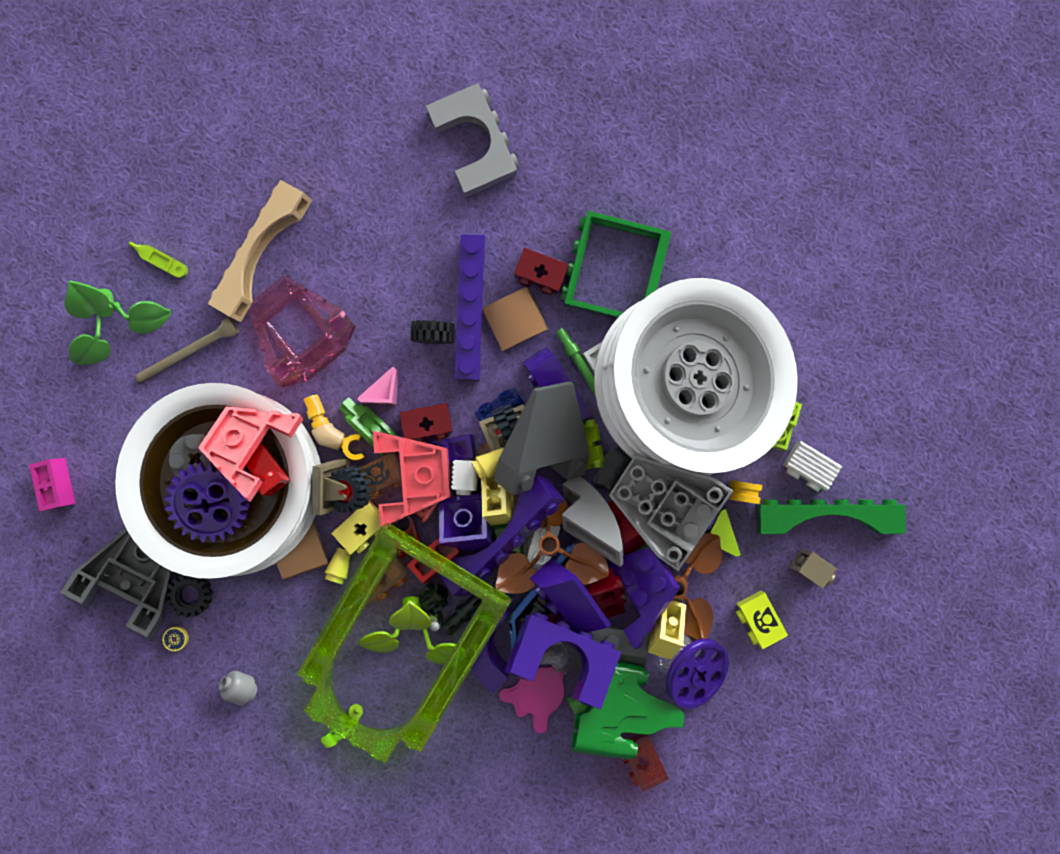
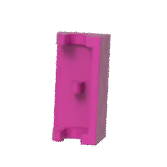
[29,458,76,512]

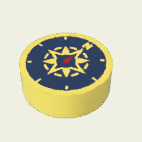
[162,626,189,651]

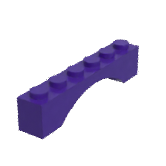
[455,234,486,381]
[438,475,564,597]

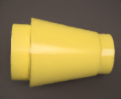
[471,447,504,479]
[324,548,350,585]

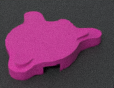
[499,663,565,733]

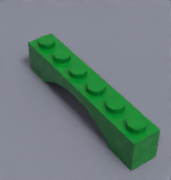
[756,499,905,534]

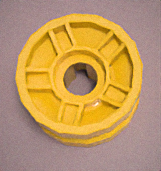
[728,480,762,504]

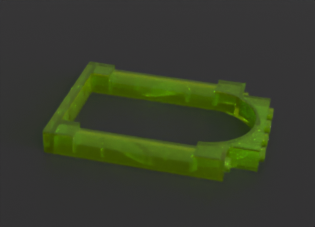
[297,523,513,763]

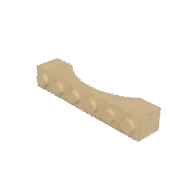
[208,180,313,322]

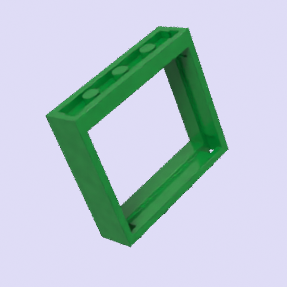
[561,211,671,319]

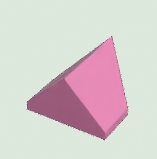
[357,367,398,405]

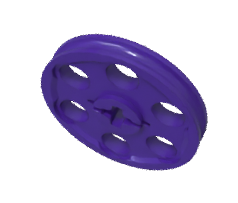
[666,638,729,709]

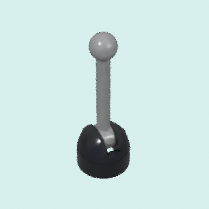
[425,610,443,632]

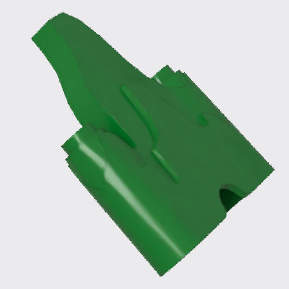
[571,661,684,760]

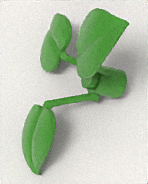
[64,281,171,365]

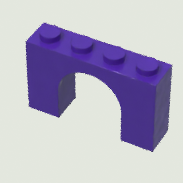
[504,612,621,709]

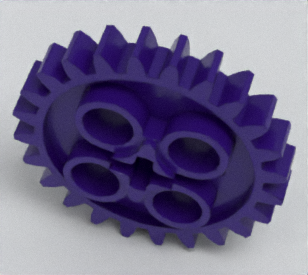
[164,462,249,543]

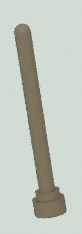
[135,317,240,383]

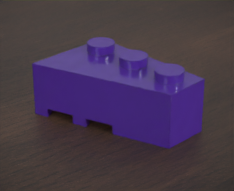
[522,347,591,420]

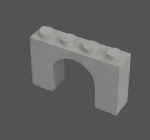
[426,83,520,198]

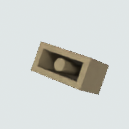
[788,548,837,589]

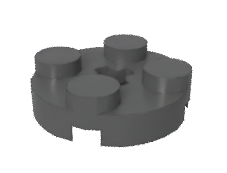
[169,434,217,478]

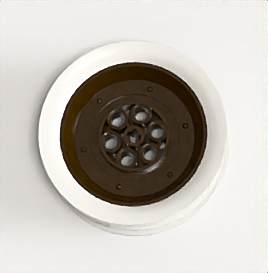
[115,383,321,579]

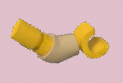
[304,394,365,462]

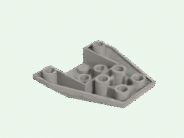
[609,455,733,571]

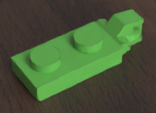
[339,397,399,456]

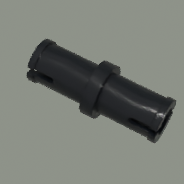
[441,591,485,636]

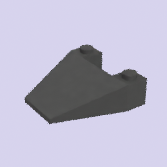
[494,381,590,495]
[60,528,173,642]

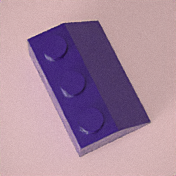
[530,558,611,634]

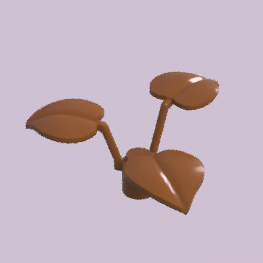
[495,497,609,594]
[674,533,722,640]

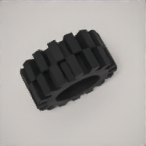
[410,320,454,344]
[166,575,214,618]

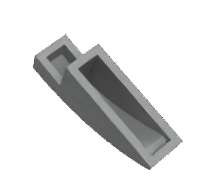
[562,476,623,567]

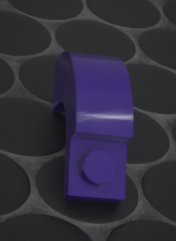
[467,604,512,694]

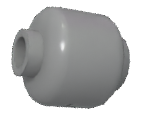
[219,670,257,706]

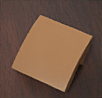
[482,287,548,351]
[276,519,329,580]

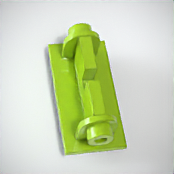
[583,419,605,469]

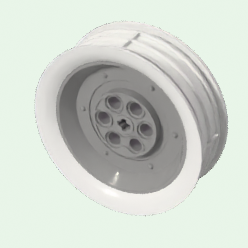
[594,278,797,475]

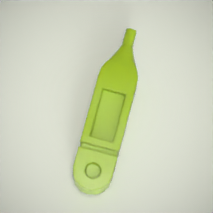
[128,242,188,278]

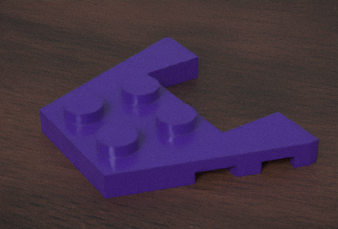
[607,547,680,649]

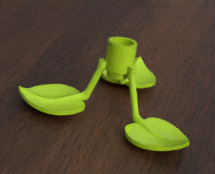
[357,596,468,665]

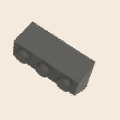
[572,625,650,671]

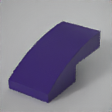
[424,434,476,462]

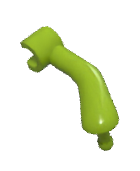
[321,704,363,748]

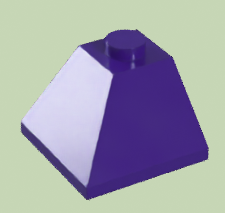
[439,493,494,551]

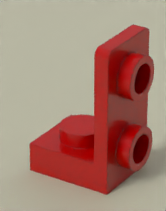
[246,442,291,496]

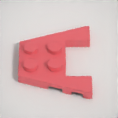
[198,406,303,502]
[373,431,452,526]

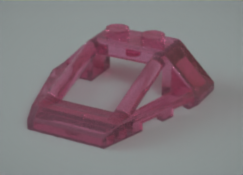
[249,275,356,388]

